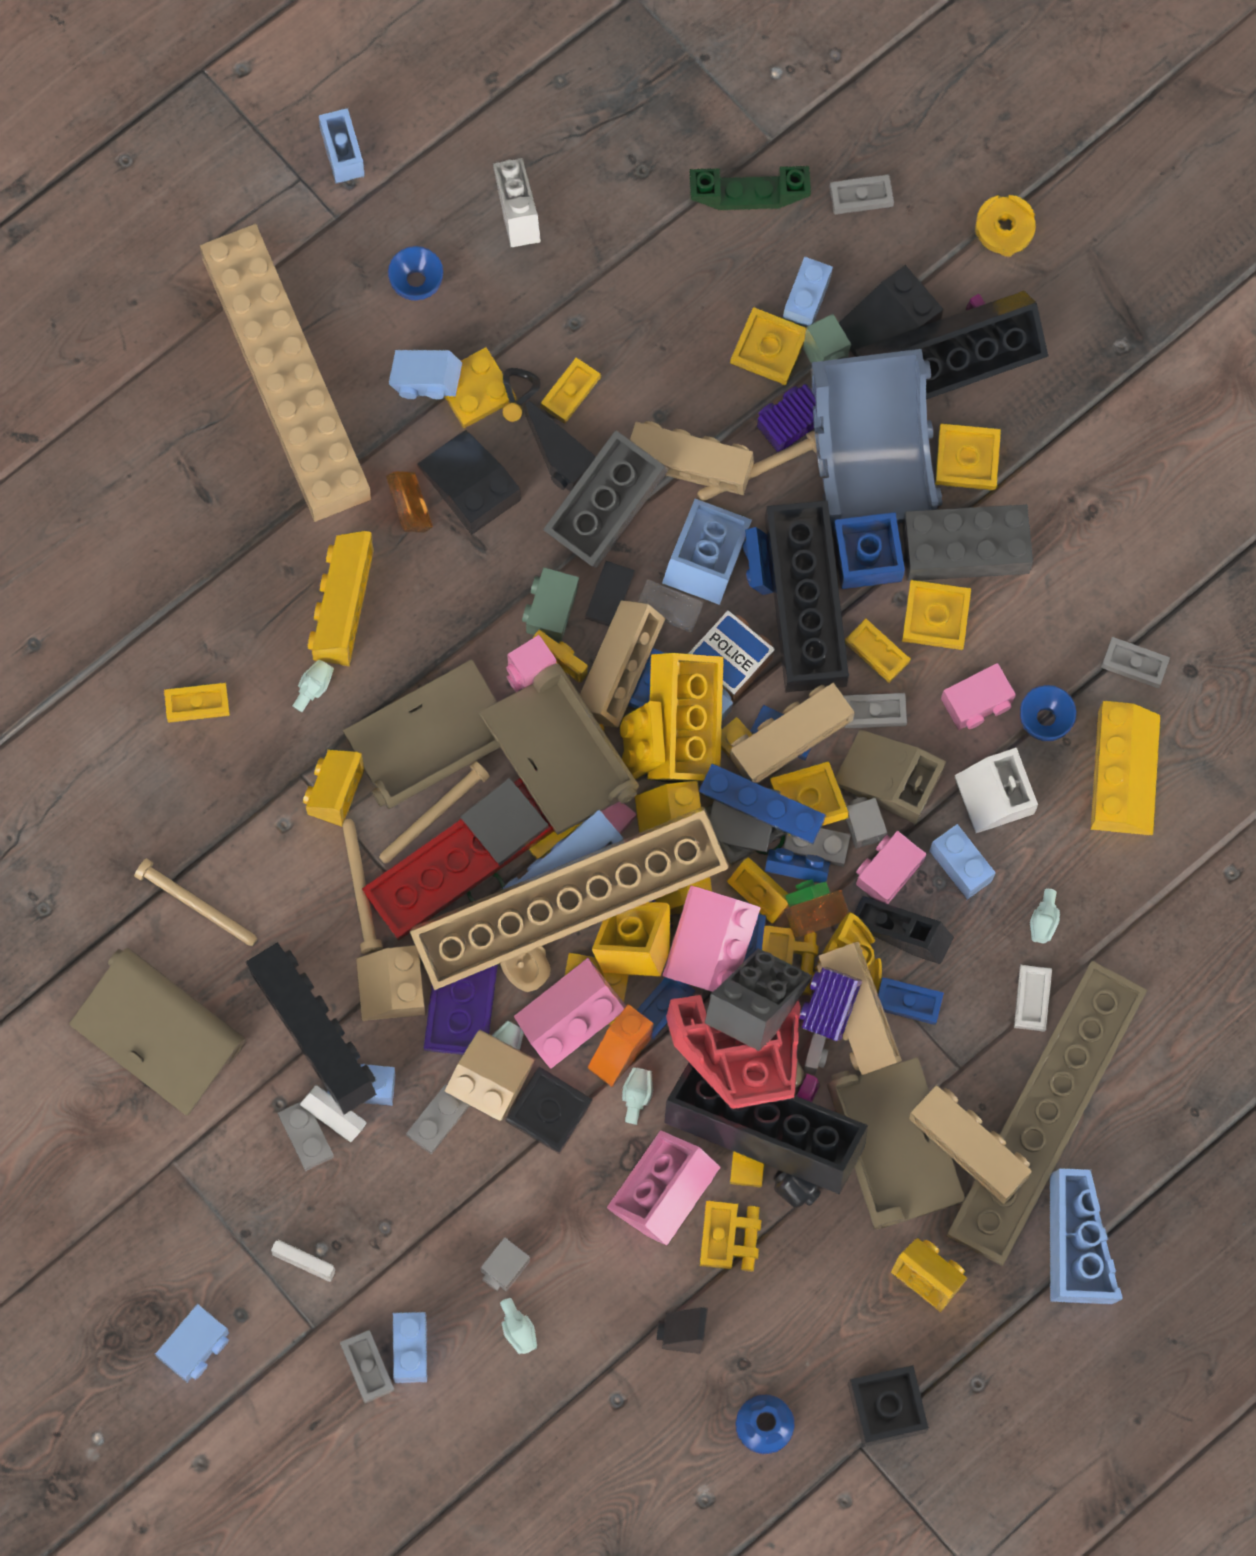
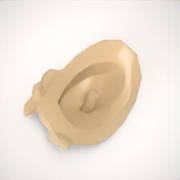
[500,946,551,992]

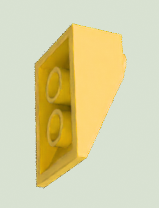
[891,1238,967,1312]

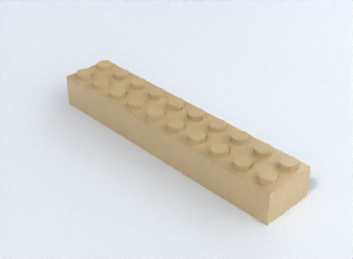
[200,224,371,522]
[410,807,729,990]

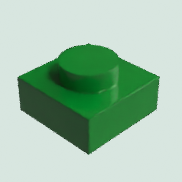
[785,879,830,907]

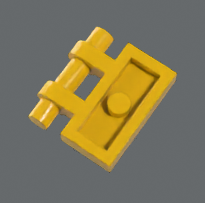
[762,926,819,995]
[700,1201,762,1272]

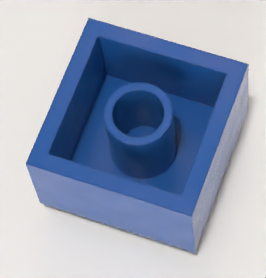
[832,512,905,589]

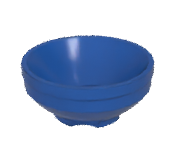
[388,246,443,301]
[1020,685,1076,741]
[736,1395,794,1454]

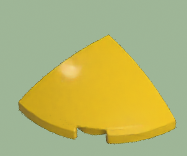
[815,912,882,994]

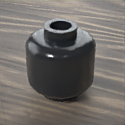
[773,1170,821,1208]

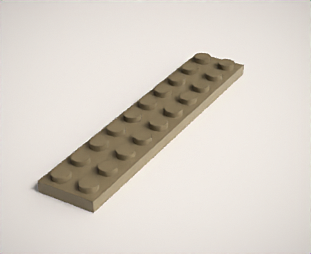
[946,961,1147,1266]

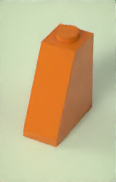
[587,1004,653,1087]

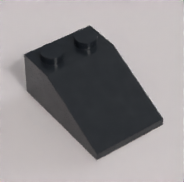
[839,265,944,357]
[417,430,521,535]

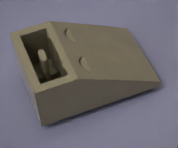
[835,729,947,824]

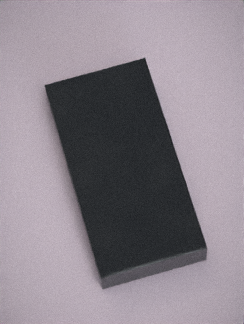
[585,561,635,627]

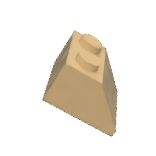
[356,945,425,1021]
[445,1030,535,1121]

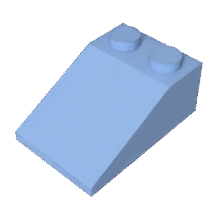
[662,499,752,605]

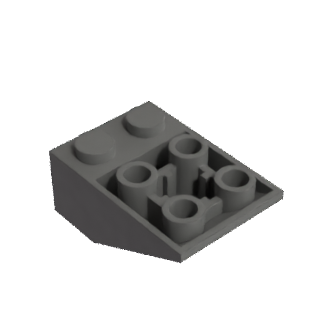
[705,948,812,1051]

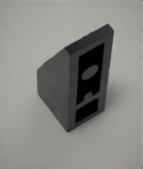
[525,401,596,492]
[854,896,954,965]
[656,1307,707,1354]

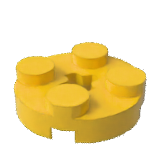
[975,195,1036,257]

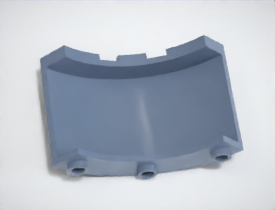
[812,349,942,531]

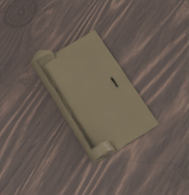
[343,659,500,809]
[479,664,639,835]
[69,948,247,1116]
[827,1057,965,1230]

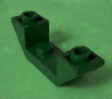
[689,166,811,210]

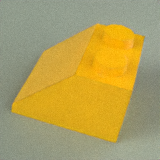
[303,750,364,827]
[592,902,670,977]

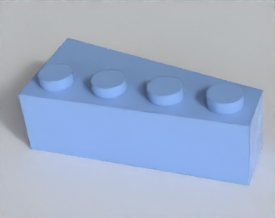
[503,810,623,889]
[1050,1168,1123,1304]

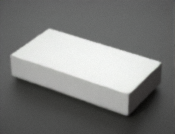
[1014,965,1052,1032]
[300,1085,366,1142]
[271,1240,335,1282]

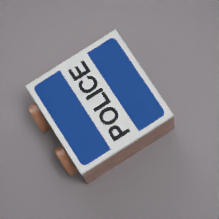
[688,611,775,703]

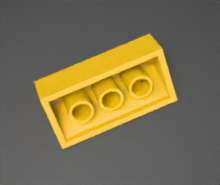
[308,531,374,667]
[648,653,723,781]
[1091,701,1160,835]
[635,780,712,915]

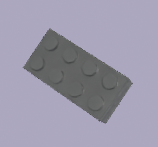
[543,430,669,568]
[902,504,1033,581]

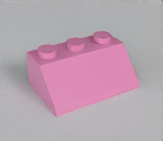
[662,885,760,992]
[514,958,626,1069]
[607,1130,721,1245]

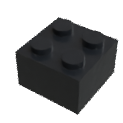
[848,1365,929,1447]

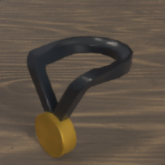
[503,368,540,422]

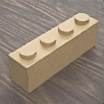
[630,421,754,495]
[580,600,665,728]
[729,683,855,783]
[817,942,902,1075]
[909,1085,1032,1204]

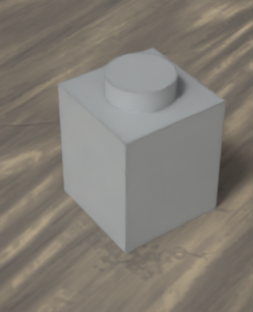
[845,797,887,849]
[481,1237,530,1292]

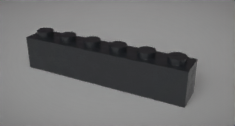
[246,942,377,1115]

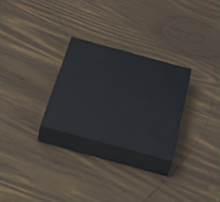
[505,1067,593,1154]

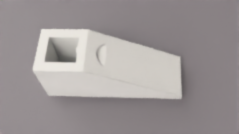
[493,159,541,247]

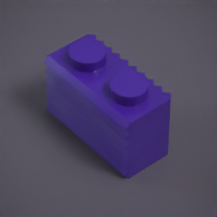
[757,384,816,453]
[799,967,862,1041]

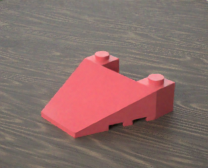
[666,995,801,1109]

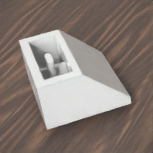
[954,748,1038,833]

